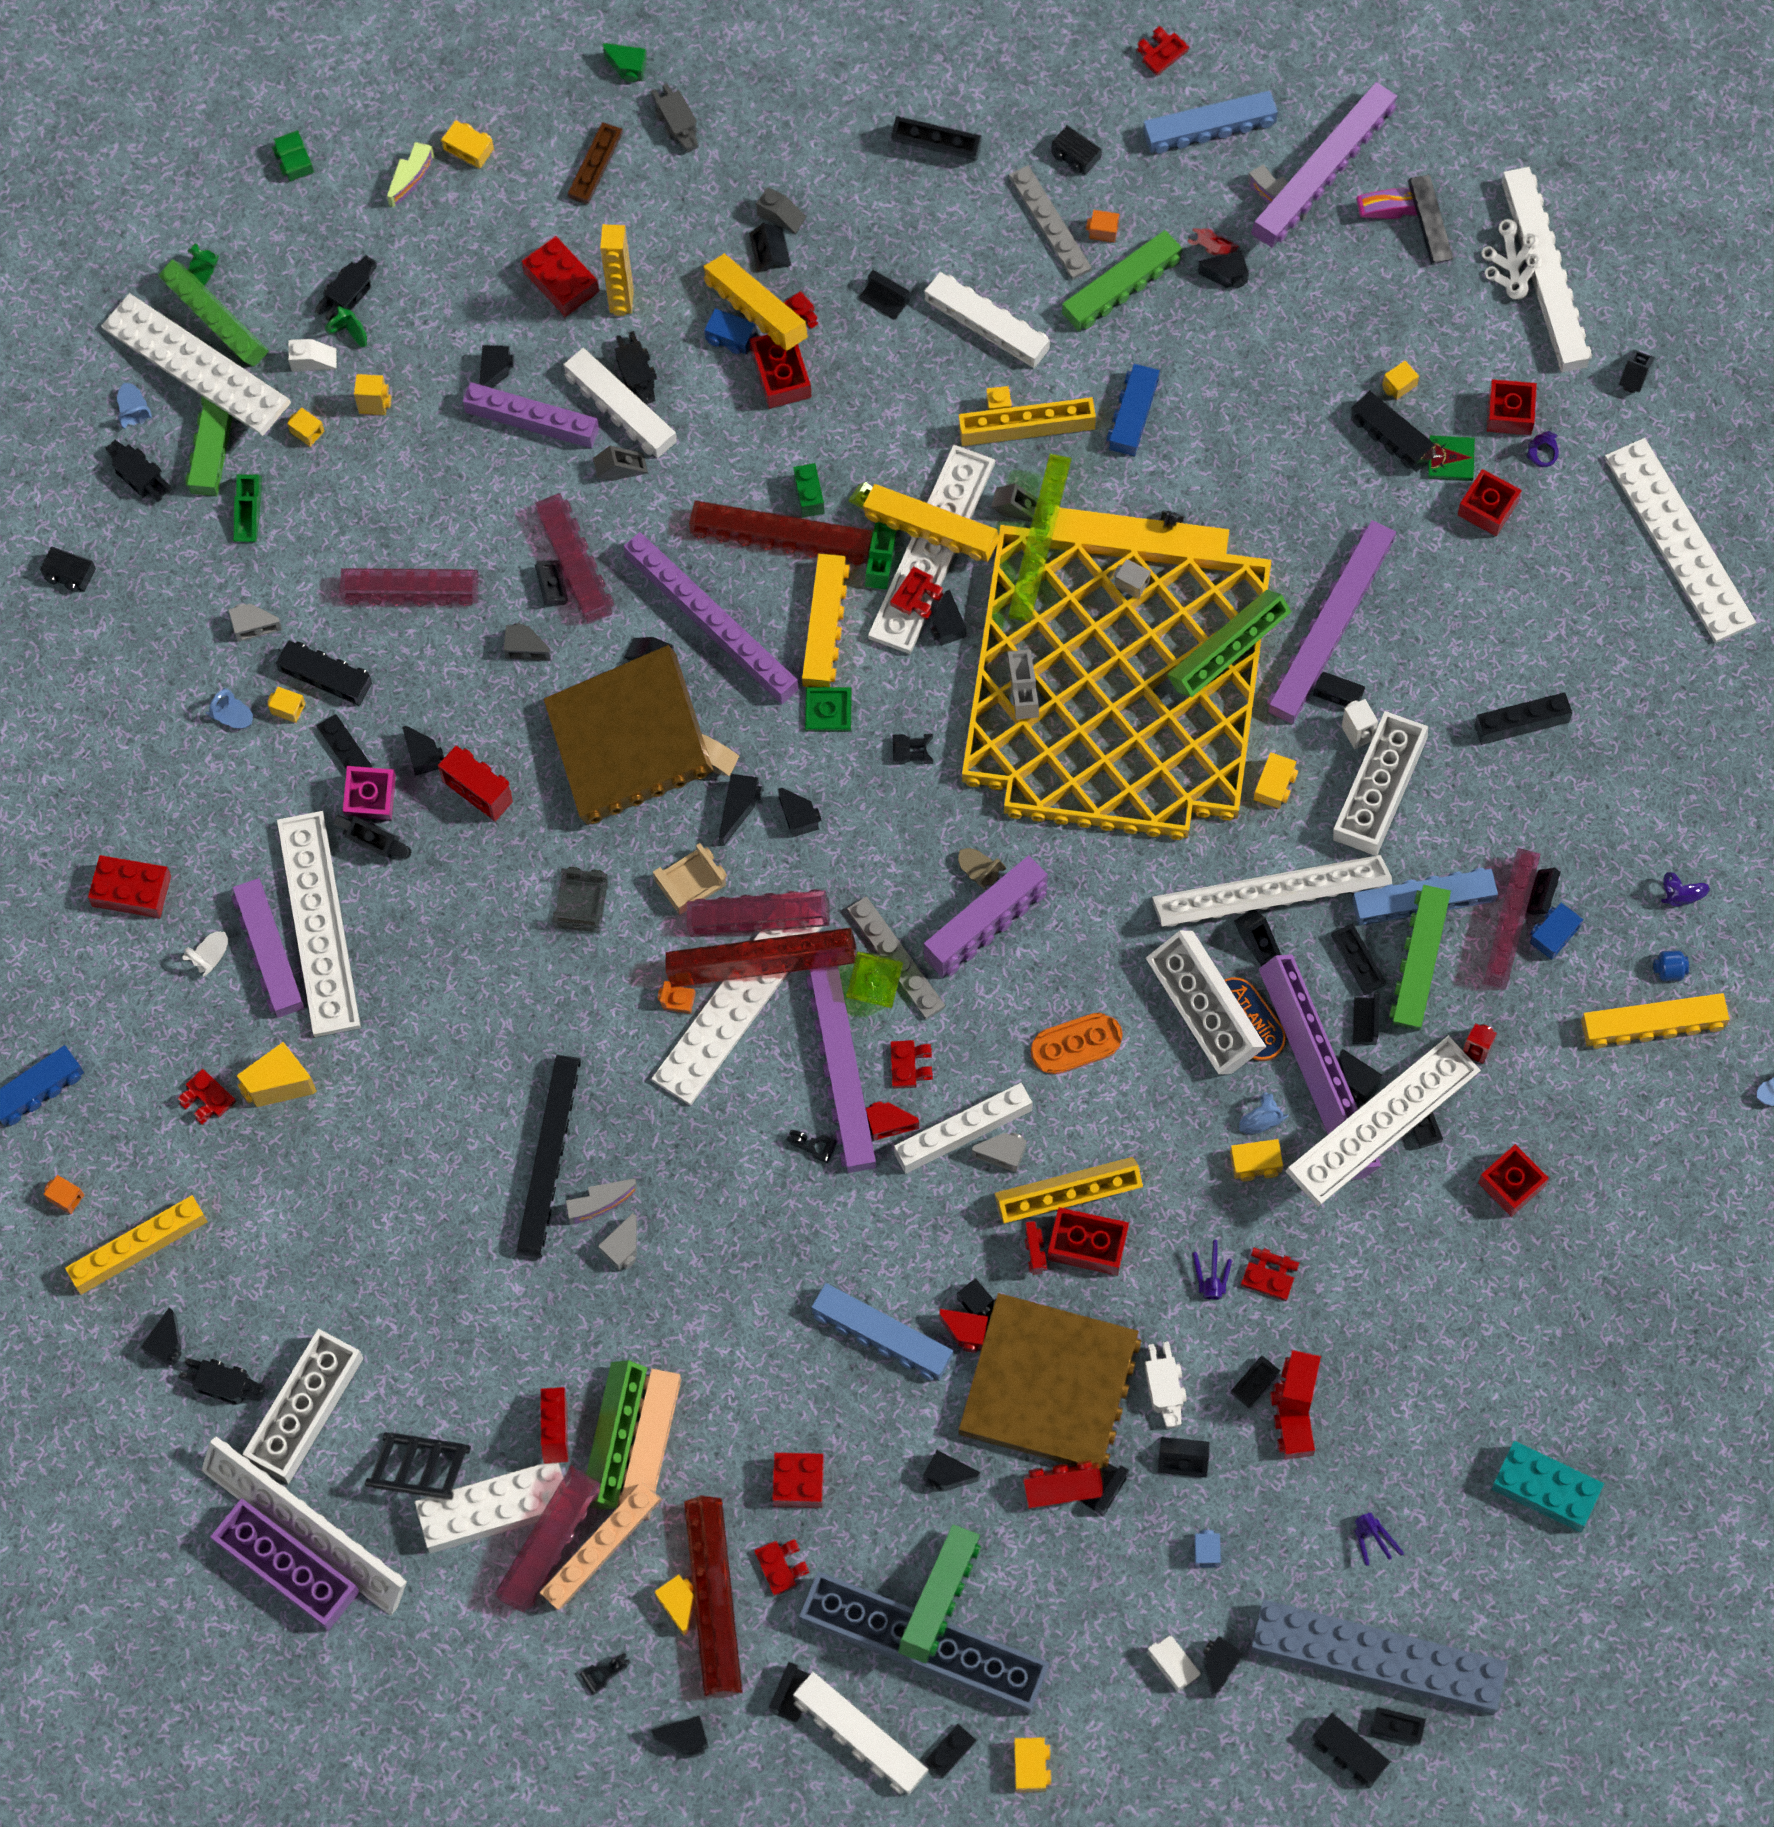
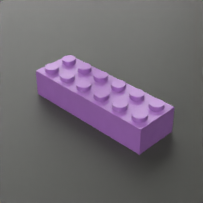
[924,855,1048,978]
[210,1498,359,1631]

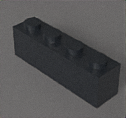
[891,116,982,161]
[1351,390,1435,473]
[276,640,372,706]
[1474,692,1573,745]

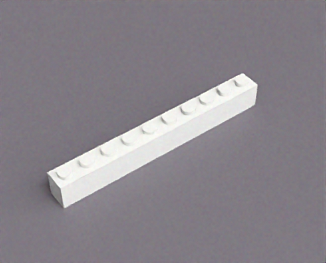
[1502,167,1592,373]

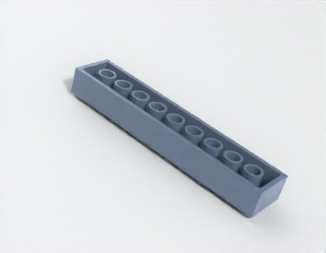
[799,1571,1050,1715]
[1250,1599,1508,1715]

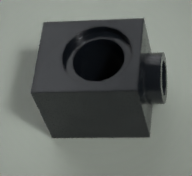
[957,1278,994,1317]

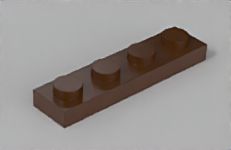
[568,122,623,205]

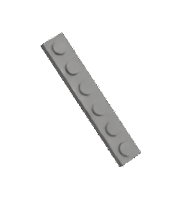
[1009,165,1092,280]
[847,896,945,1020]

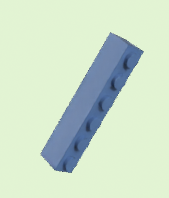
[1143,91,1278,153]
[1352,868,1498,926]
[811,1283,953,1381]

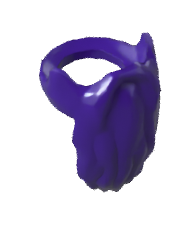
[1527,431,1559,467]
[1661,872,1710,907]

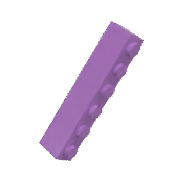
[463,382,599,449]
[231,878,305,1018]

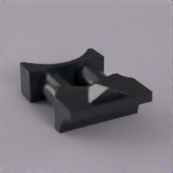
[892,734,933,764]

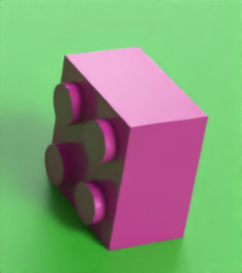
[343,766,396,820]

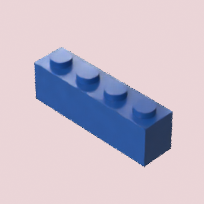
[1106,364,1160,456]
[0,1045,84,1127]

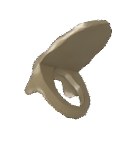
[958,848,1006,890]

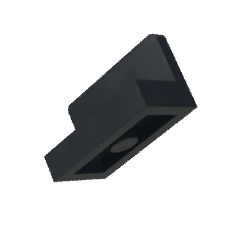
[749,222,791,272]
[859,270,910,320]
[1313,672,1365,707]
[1353,992,1380,1045]
[1158,1437,1210,1478]
[1079,1463,1129,1516]
[769,1662,810,1722]

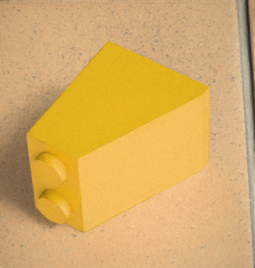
[237,1042,317,1107]

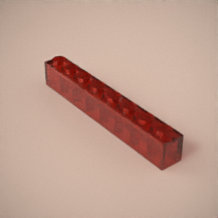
[689,500,873,565]
[665,928,857,988]
[684,1495,743,1698]

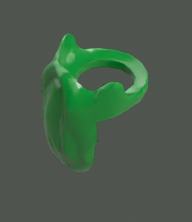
[187,243,219,286]
[325,306,367,348]

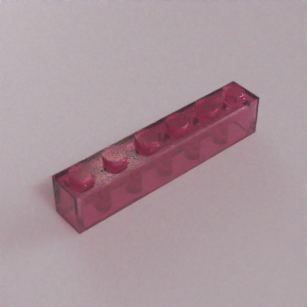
[535,493,615,624]
[339,568,479,606]
[1483,848,1541,990]
[686,889,830,937]
[494,1465,601,1613]

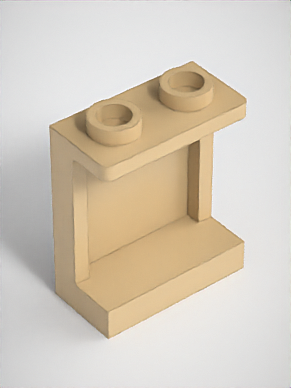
[653,843,727,915]

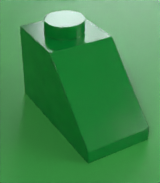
[603,43,647,83]

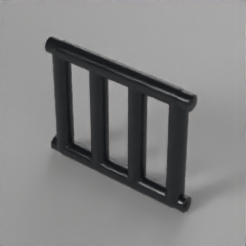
[365,1432,471,1500]

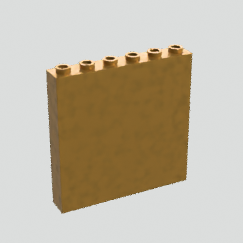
[543,645,714,825]
[959,1293,1142,1473]

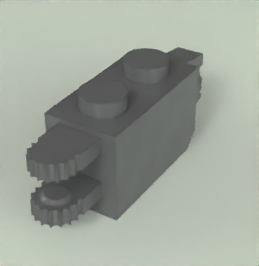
[650,84,699,153]

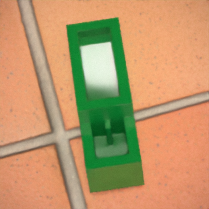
[234,474,262,542]
[865,521,897,590]

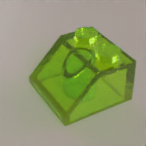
[846,951,903,1008]

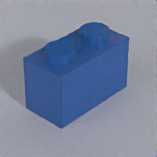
[704,308,757,354]
[1530,902,1584,960]

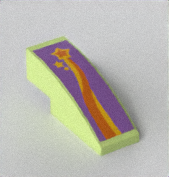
[387,142,434,207]

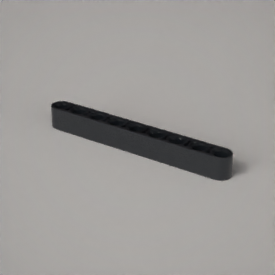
[517,1054,581,1259]

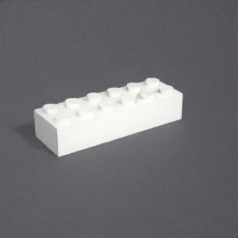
[1333,711,1428,856]
[1146,930,1266,1074]
[242,1329,364,1484]
[415,1463,573,1554]

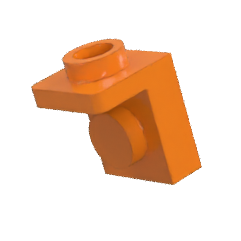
[658,981,696,1014]

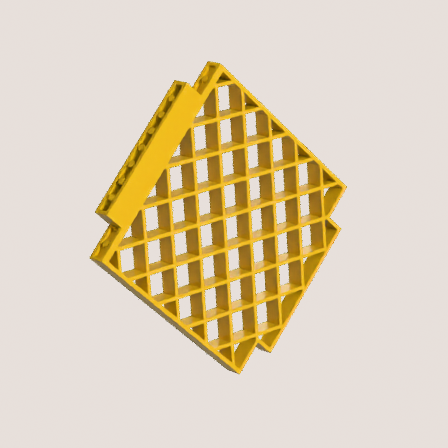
[962,506,1272,840]

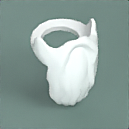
[182,931,228,977]

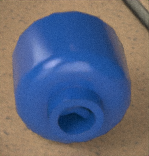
[1653,950,1689,981]

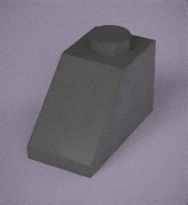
[756,187,806,234]
[593,446,648,481]
[991,483,1046,524]
[504,623,551,661]

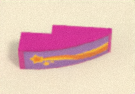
[1356,188,1417,219]

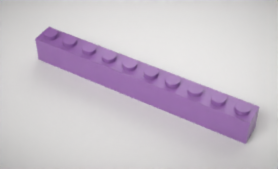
[1251,82,1398,248]
[1267,520,1396,724]
[623,532,798,704]
[802,941,876,1173]
[1259,954,1382,1180]

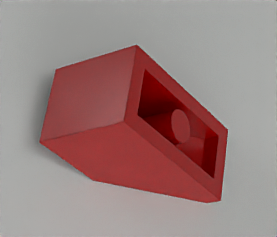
[1463,1023,1497,1064]
[866,1102,919,1141]
[939,1309,988,1353]

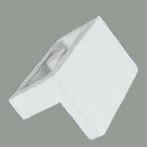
[1147,1636,1200,1692]

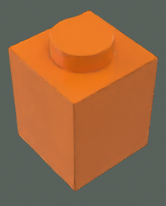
[1086,210,1120,243]
[44,1175,84,1215]

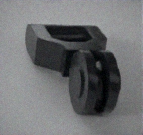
[1160,510,1185,530]
[787,1130,837,1163]
[580,1653,631,1695]

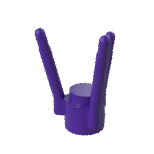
[1193,1239,1232,1300]
[1354,1512,1404,1566]

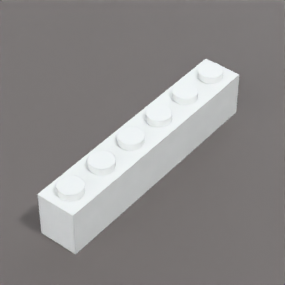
[925,272,1050,368]
[564,348,677,459]
[894,1083,1032,1174]
[793,1672,928,1796]

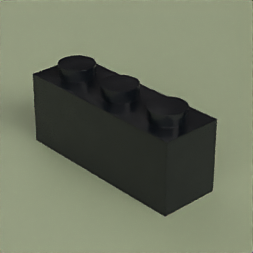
[1311,1713,1391,1788]

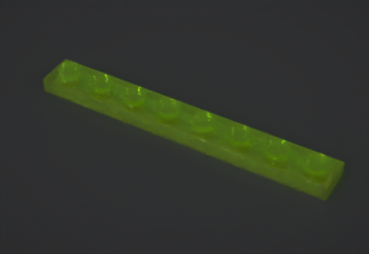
[1008,453,1072,623]

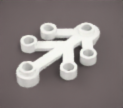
[1482,219,1542,300]

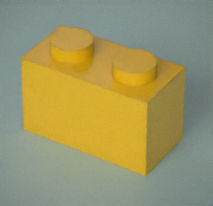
[441,120,494,169]
[354,374,391,415]
[1253,752,1299,809]
[1230,1139,1283,1182]
[1014,1737,1051,1793]

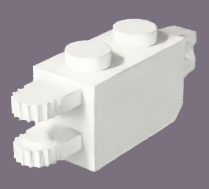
[1145,1342,1187,1429]

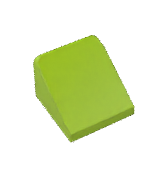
[848,482,872,510]

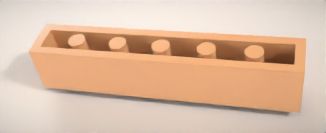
[617,1369,681,1520]
[540,1482,663,1610]

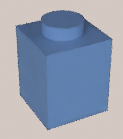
[1194,1530,1221,1568]

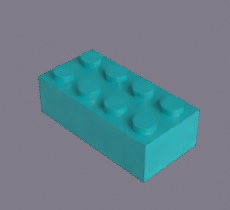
[1491,1440,1605,1533]

